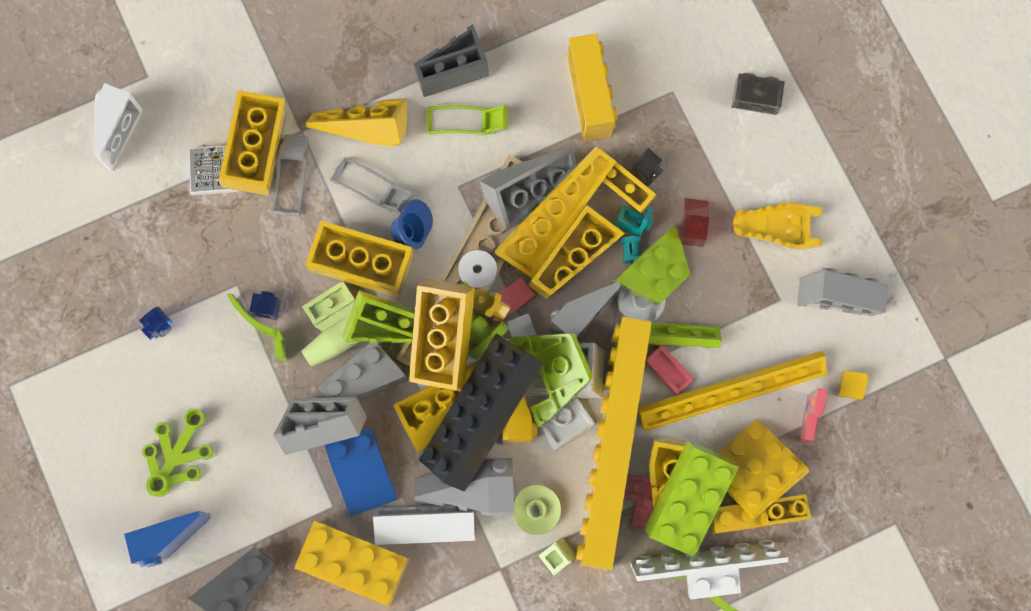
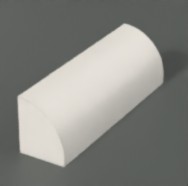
[373,505,475,545]

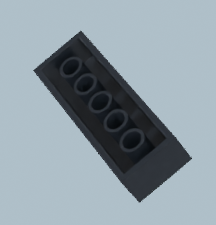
[419,333,544,492]

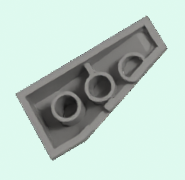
[480,146,577,230]
[414,458,515,516]

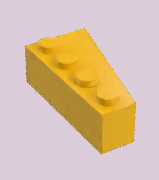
[393,360,479,453]

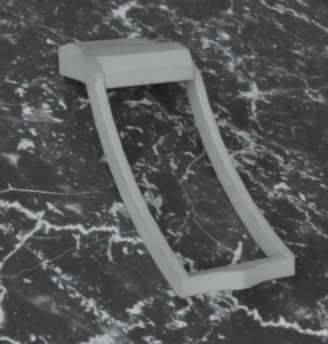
[271,134,309,216]
[331,157,413,213]

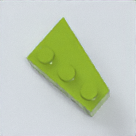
[342,290,415,343]

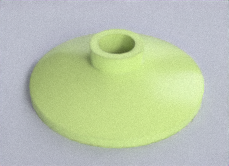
[513,485,561,535]

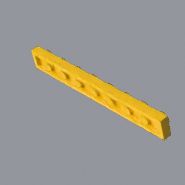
[638,351,827,432]

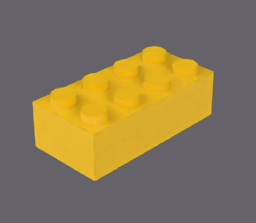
[567,33,618,142]
[219,90,286,196]
[305,220,414,299]
[409,279,475,391]
[294,521,409,606]

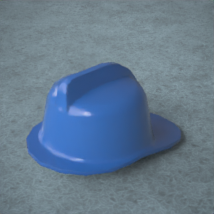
[391,199,433,250]

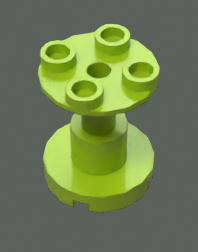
[461,281,509,360]

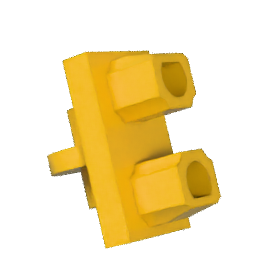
[473,289,510,320]

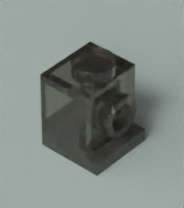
[630,148,663,187]

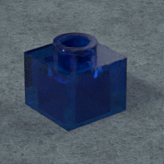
[249,291,281,320]

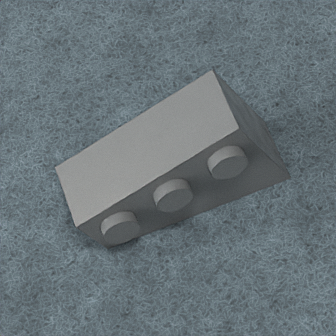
[797,268,888,316]
[318,343,408,401]
[273,397,367,455]

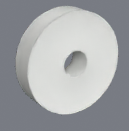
[458,250,497,290]

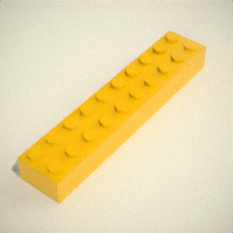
[576,317,652,571]

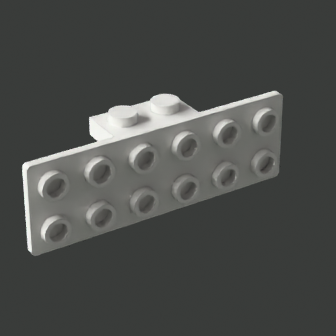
[630,540,788,599]

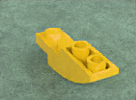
[711,494,811,534]

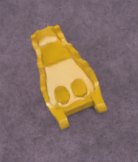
[733,202,823,250]

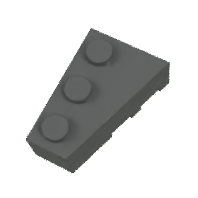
[414,24,489,97]
[188,548,279,611]

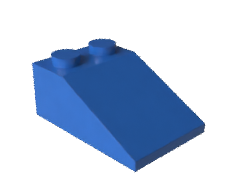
[324,428,397,517]
[124,511,211,568]

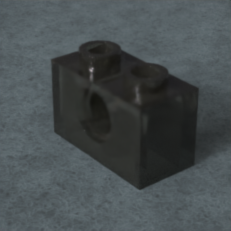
[731,73,785,115]

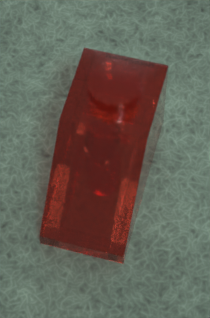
[680,198,709,247]

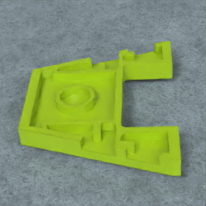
[506,332,594,427]

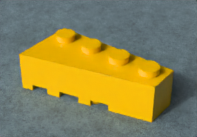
[528,205,625,299]

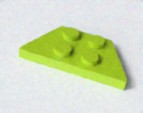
[612,225,691,305]

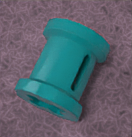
[620,236,641,264]

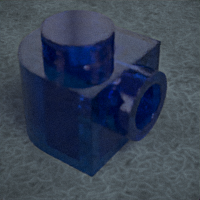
[139,307,173,340]

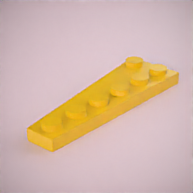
[495,147,616,278]

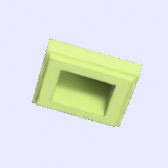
[539,537,576,575]

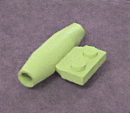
[301,281,361,367]

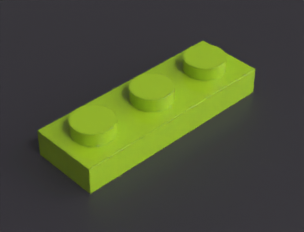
[648,322,722,348]

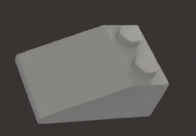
[549,282,621,340]

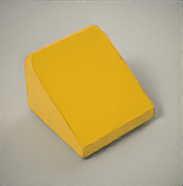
[838,370,869,400]

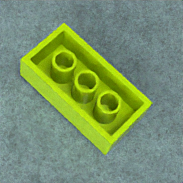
[644,440,739,557]

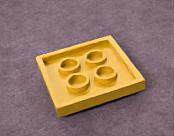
[717,419,809,520]

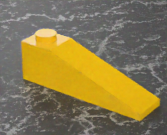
[306,99,408,147]
[502,396,537,445]
[649,438,698,509]

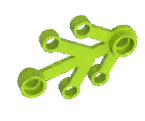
[142,408,214,497]

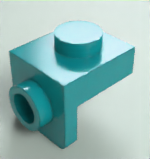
[614,205,654,237]

